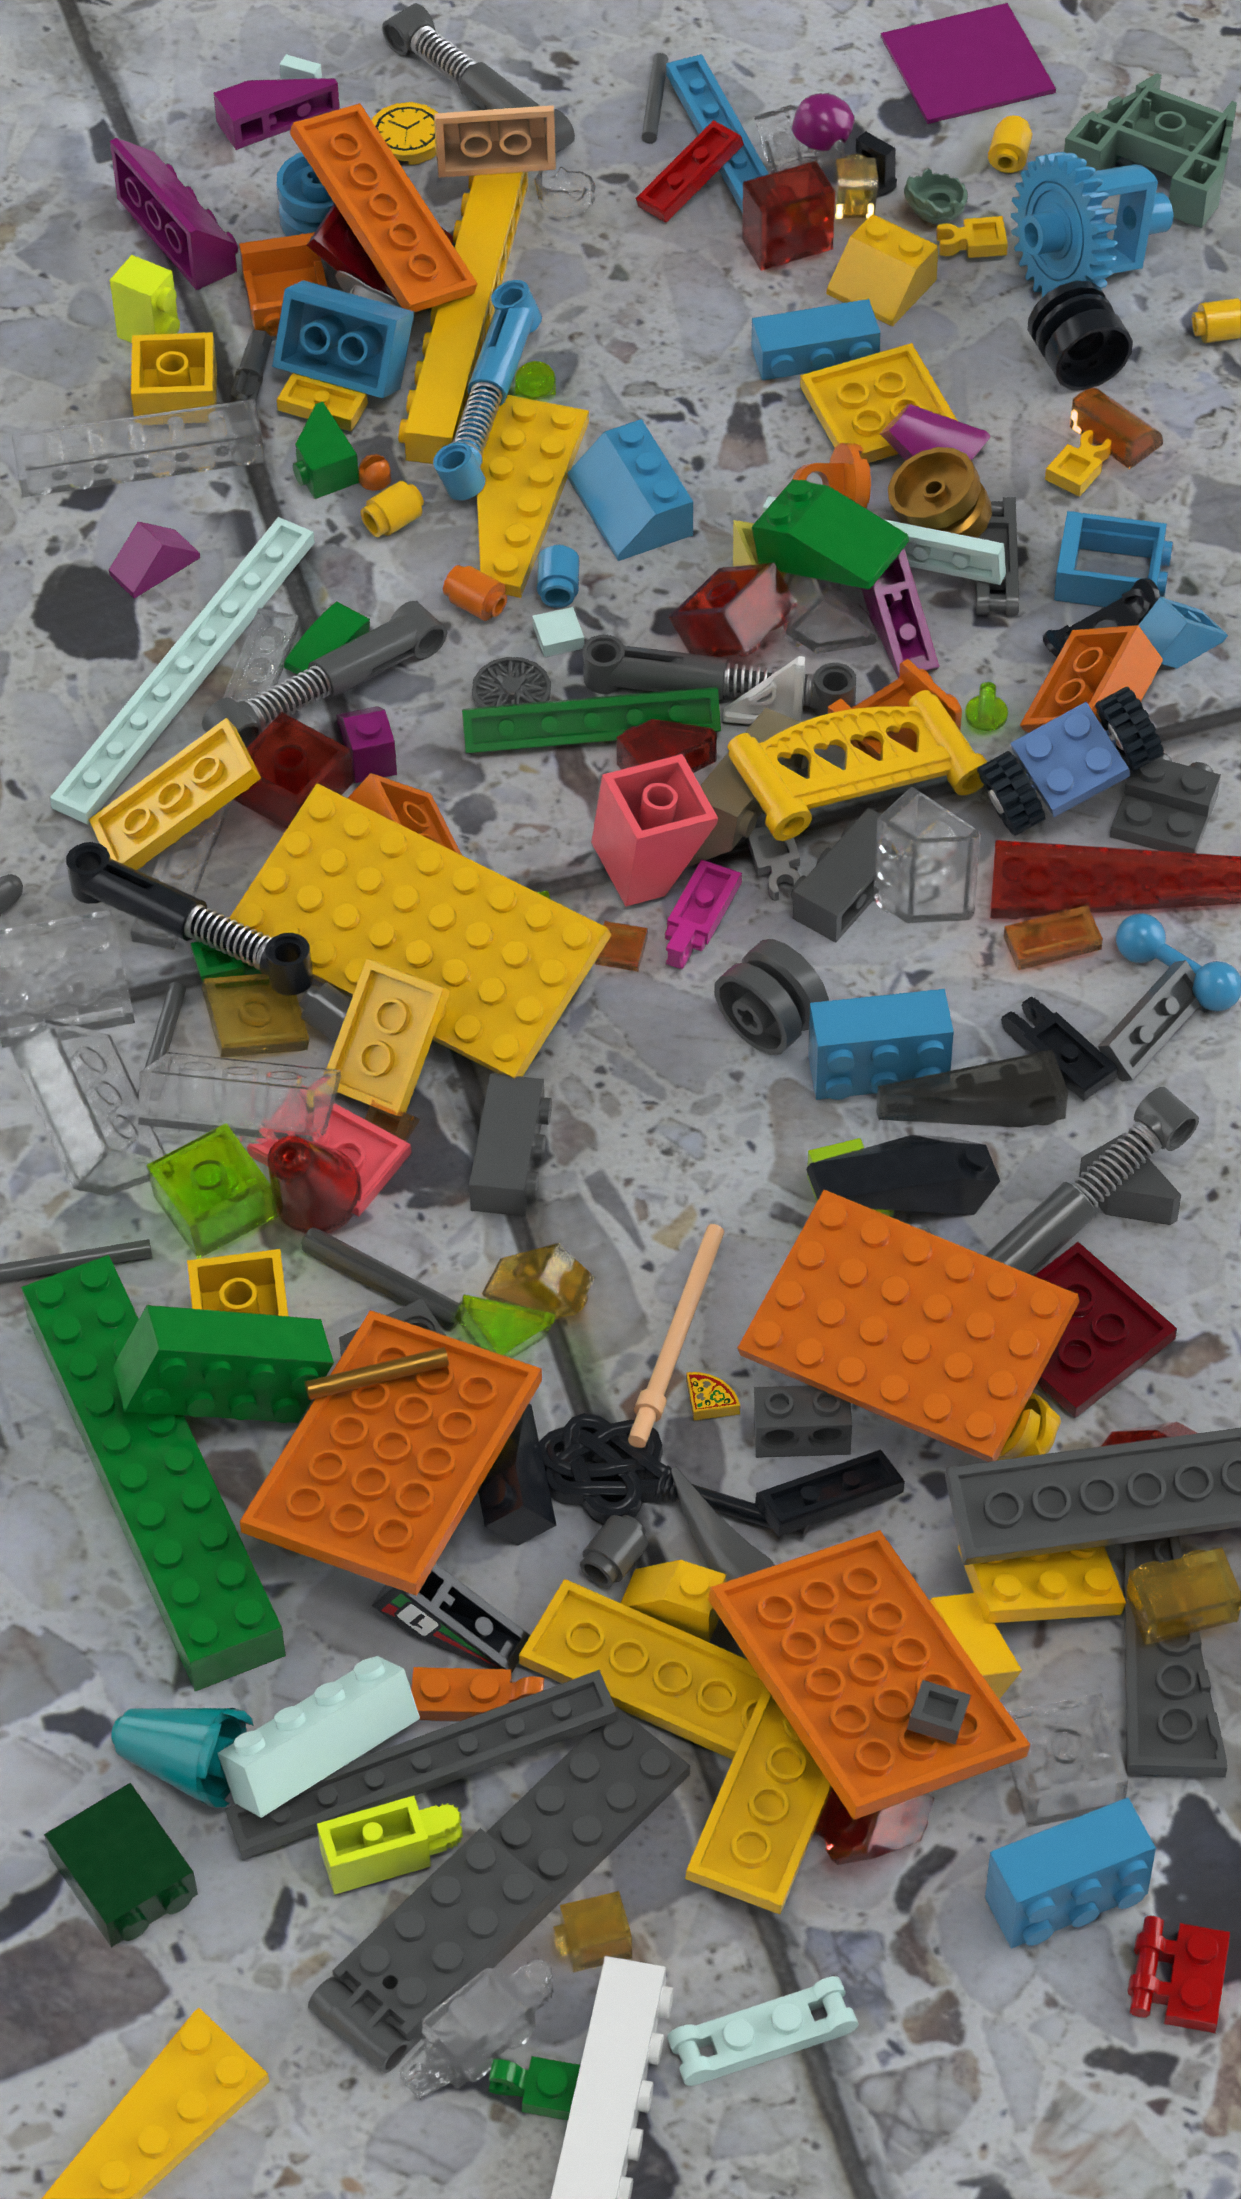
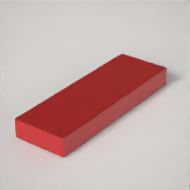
[635,120,744,223]

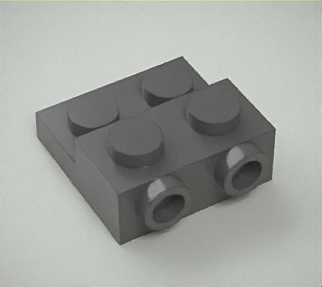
[1110,753,1221,860]

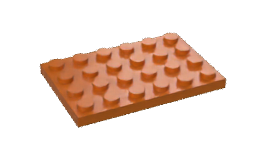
[737,1189,1080,1462]
[240,1310,542,1596]
[708,1530,1030,1820]

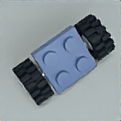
[977,686,1164,836]

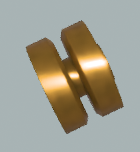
[888,447,992,538]

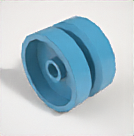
[276,152,334,236]

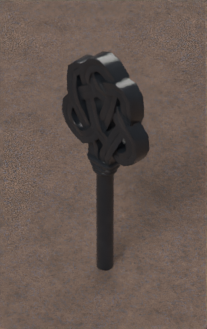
[539,1413,808,1538]

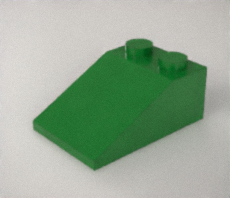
[752,479,909,590]

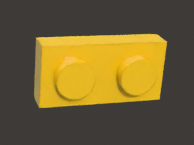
[277,373,368,432]

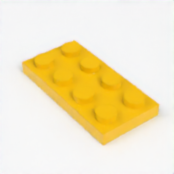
[89,718,261,870]

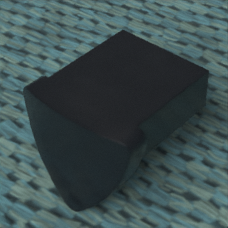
[851,131,897,201]

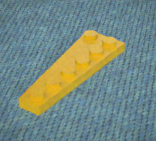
[41,2008,269,2199]

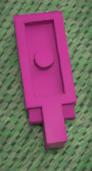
[665,860,742,969]

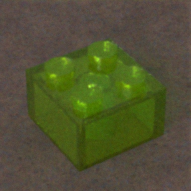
[146,1123,278,1259]

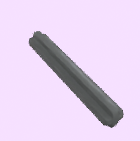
[301,1227,463,1329]

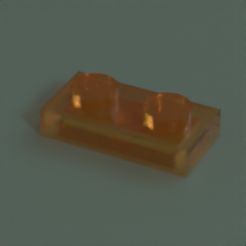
[1003,905,1103,970]

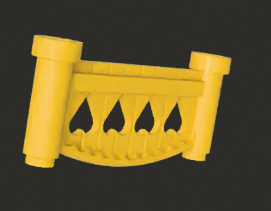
[727,690,987,841]

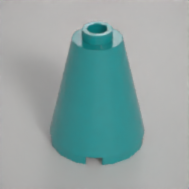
[111,1708,254,1808]

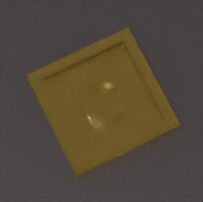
[202,974,310,1058]

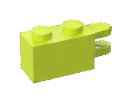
[317,1796,463,1895]

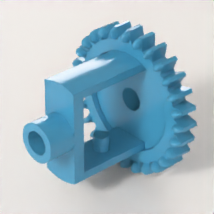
[1011,152,1173,298]

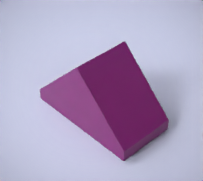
[109,521,200,599]

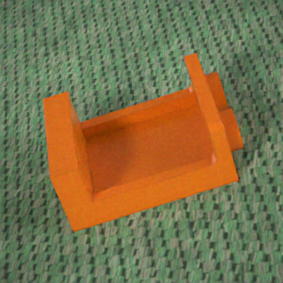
[239,232,327,337]
[828,659,962,761]

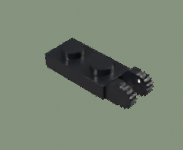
[1001,997,1118,1101]

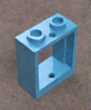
[1054,511,1173,607]

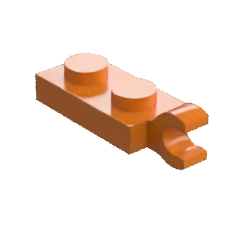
[411,1667,544,1721]

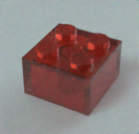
[742,161,835,271]
[669,563,798,657]
[233,712,354,829]

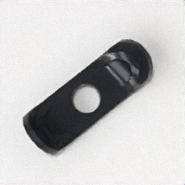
[1043,578,1160,657]

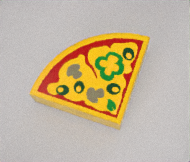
[686,1372,740,1421]

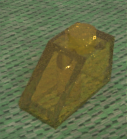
[835,154,878,218]
[481,1243,596,1321]

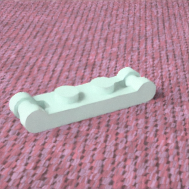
[667,1976,859,2086]

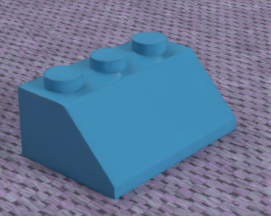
[568,419,693,561]

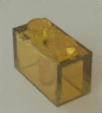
[1126,1548,1241,1645]

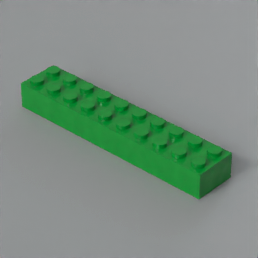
[21,1255,286,1692]

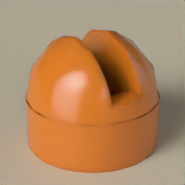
[358,454,391,491]

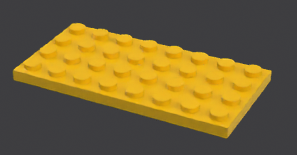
[227,783,611,1079]

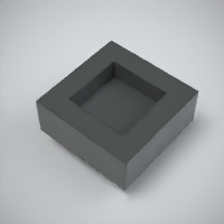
[907,1680,971,1744]

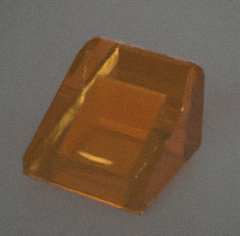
[365,1100,421,1141]

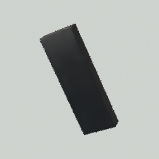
[755,1449,905,1537]

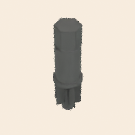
[230,330,272,408]

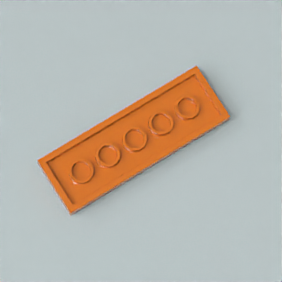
[290,103,478,313]

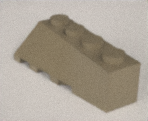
[687,708,809,867]

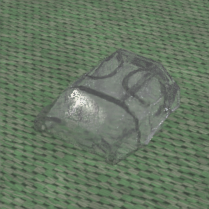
[754,105,850,177]

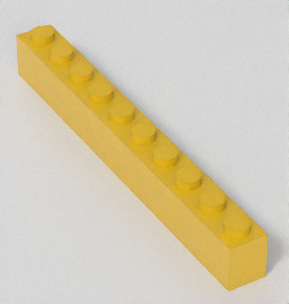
[398,172,528,464]

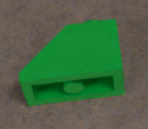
[292,401,359,499]

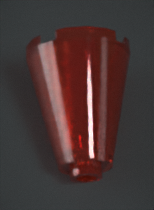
[267,1136,362,1234]

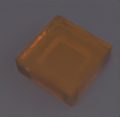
[595,921,648,972]

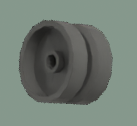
[714,939,829,1055]

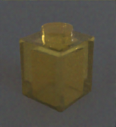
[553,1891,632,1973]

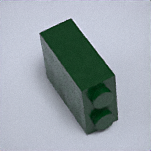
[44,1782,198,1947]

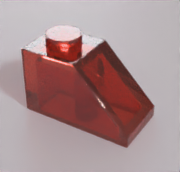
[616,719,717,773]

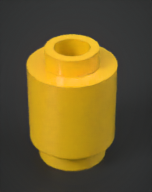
[988,115,1033,173]
[1192,298,1241,343]
[360,481,424,537]

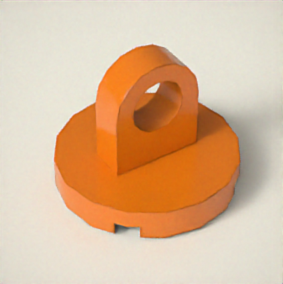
[793,443,871,508]

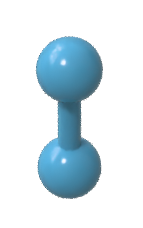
[1116,913,1241,1012]

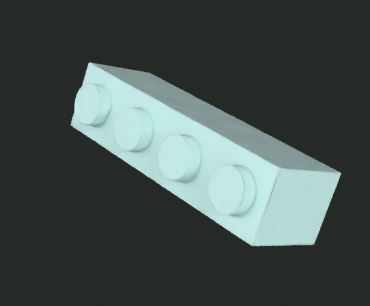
[218,1656,420,1818]

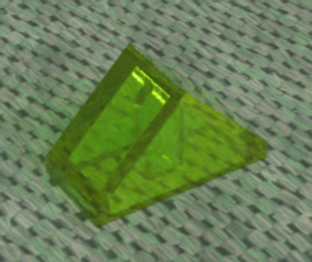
[455,1294,555,1358]

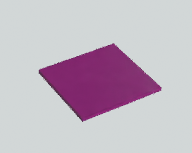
[881,3,1056,124]

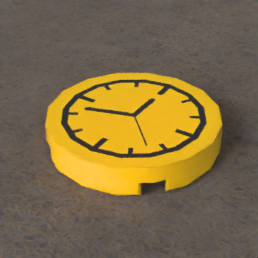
[372,102,438,165]

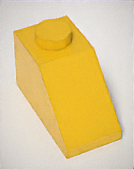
[620,1560,726,1642]

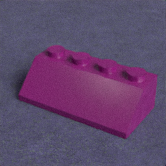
[110,138,239,291]

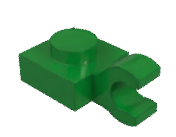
[489,2056,580,2120]

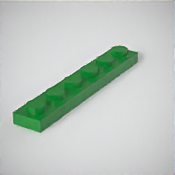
[462,687,721,753]

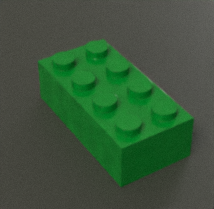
[113,1305,334,1423]

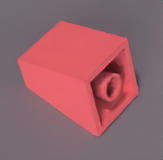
[591,754,718,907]

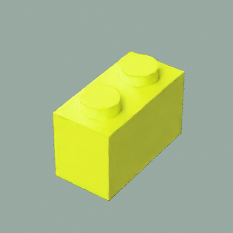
[110,255,180,343]

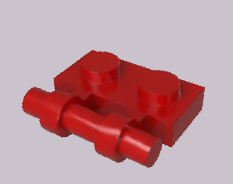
[1127,1916,1230,2033]

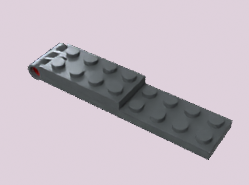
[308,1706,690,2073]

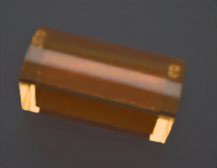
[1070,388,1163,469]

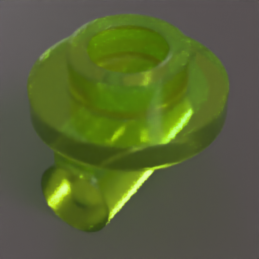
[515,361,556,400]
[965,682,1008,731]

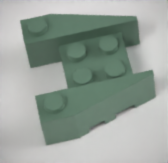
[1064,73,1237,228]

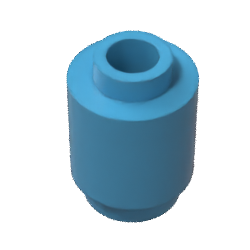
[537,545,580,608]

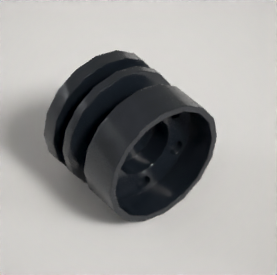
[1027,281,1133,390]

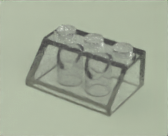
[873,787,981,923]

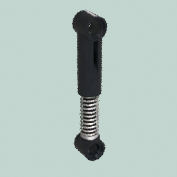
[66,842,313,996]

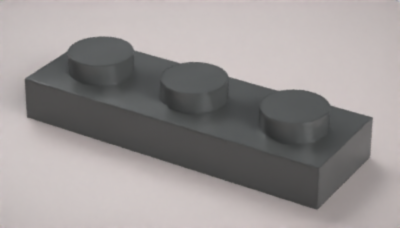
[1098,960,1201,1081]

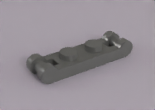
[975,497,1019,616]

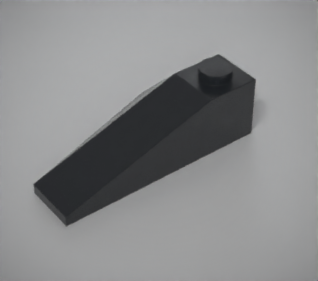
[806,1135,1001,1215]

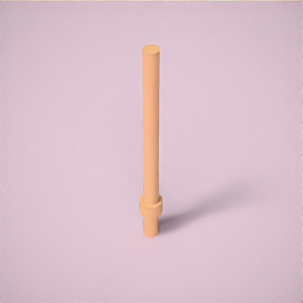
[628,1224,724,1448]

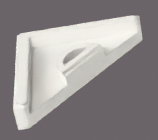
[722,656,805,724]

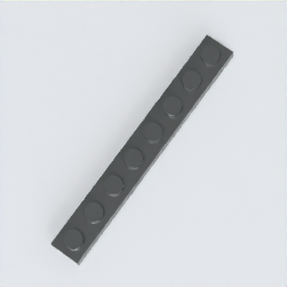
[225,1670,618,1860]

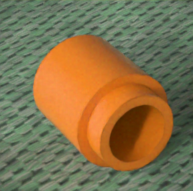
[443,565,507,621]

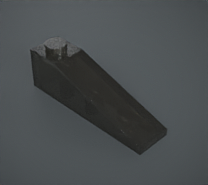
[876,1049,1068,1128]

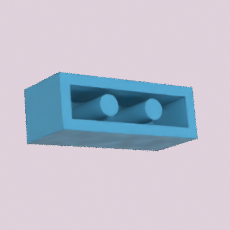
[751,299,881,381]

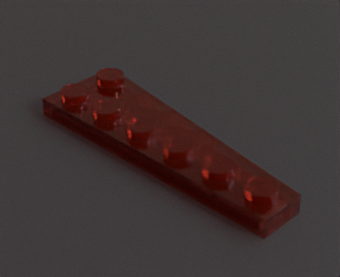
[990,840,1241,919]

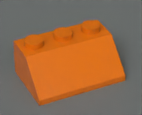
[1020,625,1163,733]
[348,773,462,855]

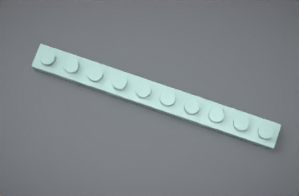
[50,517,315,825]

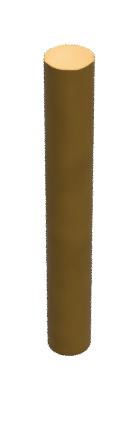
[305,1347,449,1400]

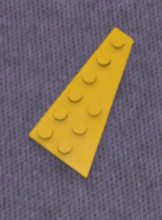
[477,395,589,598]

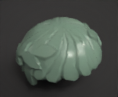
[904,168,968,225]

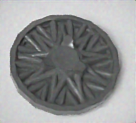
[472,657,551,708]

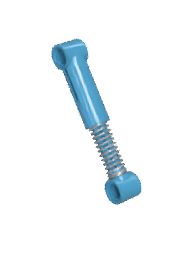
[433,280,542,501]

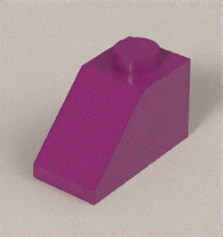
[336,706,397,783]

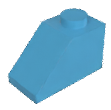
[1139,597,1228,669]

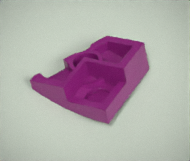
[880,404,991,461]

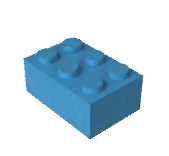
[272,280,414,398]
[808,989,954,1100]
[985,1797,1156,1949]

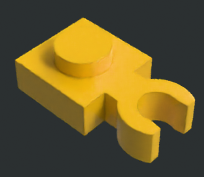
[936,216,1008,258]
[1045,430,1112,497]

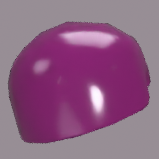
[791,93,855,151]

